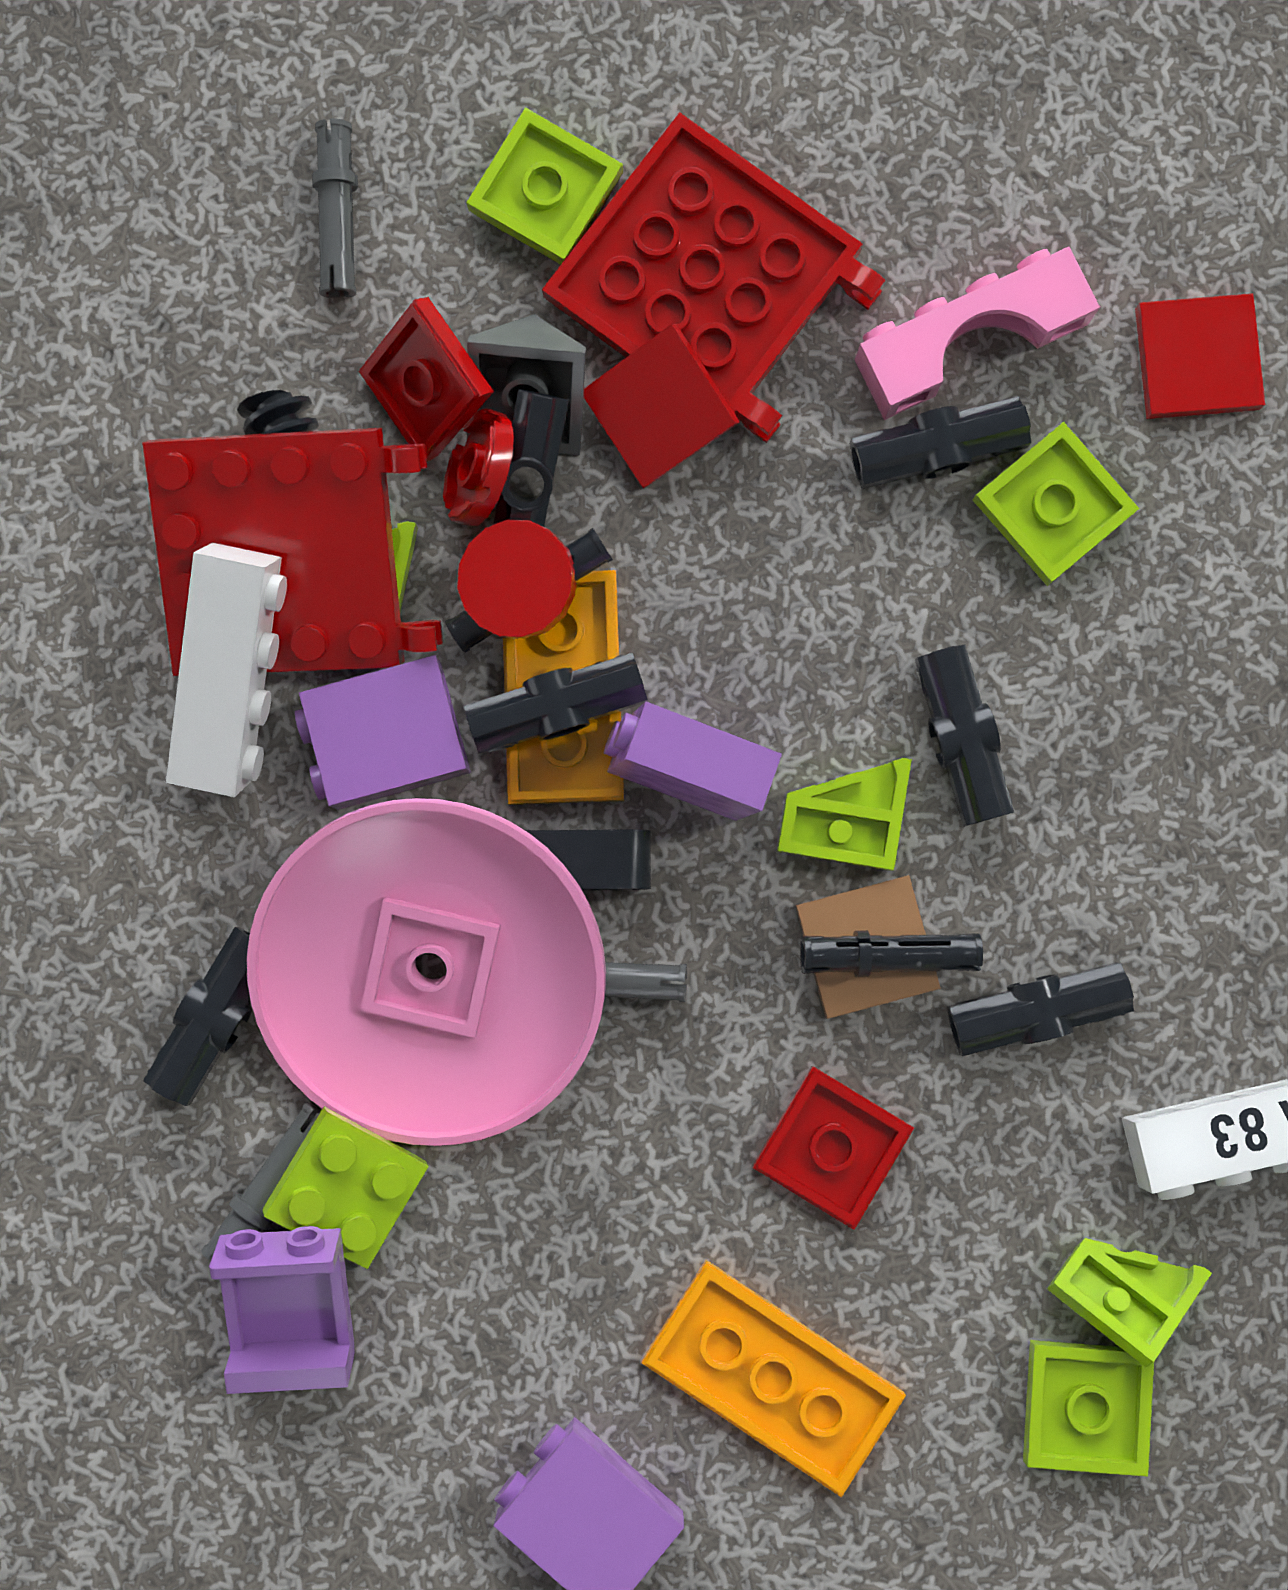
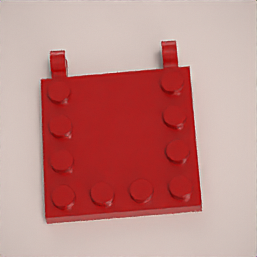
[542,112,885,443]
[142,428,443,676]

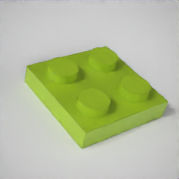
[466,107,623,265]
[973,422,1140,586]
[262,1106,429,1269]
[1023,1340,1154,1477]

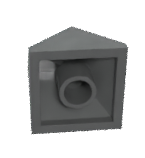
[467,314,586,455]

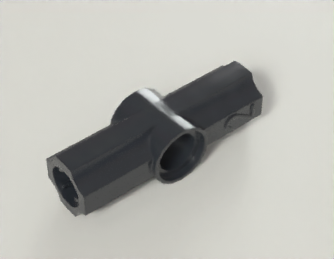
[493,389,569,527]
[849,396,1032,489]
[915,644,1014,827]
[464,653,648,756]
[143,927,252,1106]
[947,962,1134,1056]

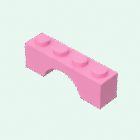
[855,247,1100,420]

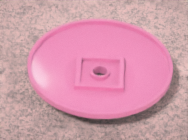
[247,798,606,1146]

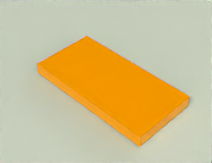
[503,570,624,805]
[641,1260,906,1498]

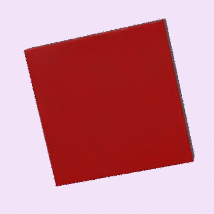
[1135,293,1266,419]
[358,297,494,462]
[584,324,740,488]
[752,1066,914,1230]

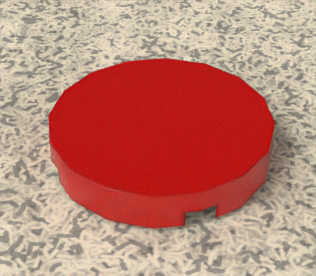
[443,408,514,527]
[457,520,576,639]

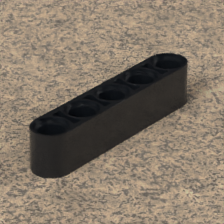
[525,829,651,890]

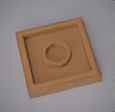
[795,875,941,1019]

